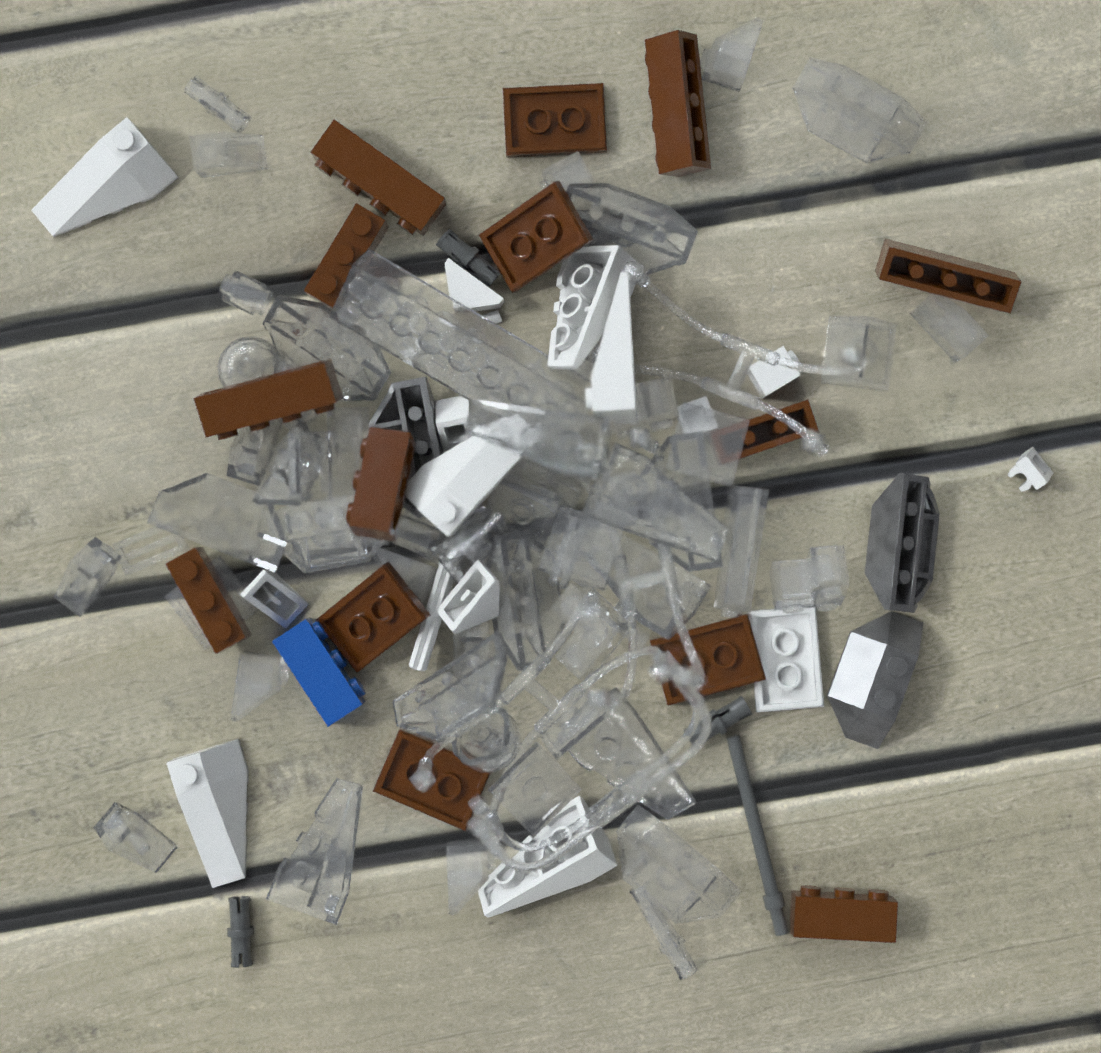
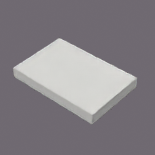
[747,606,824,712]

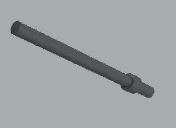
[726,735,789,936]

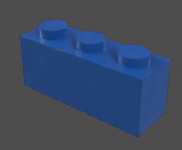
[272,618,366,727]

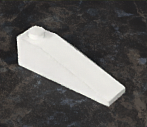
[31,117,178,237]
[548,245,642,370]
[585,272,638,424]
[405,410,544,537]
[167,739,249,888]
[477,796,618,918]

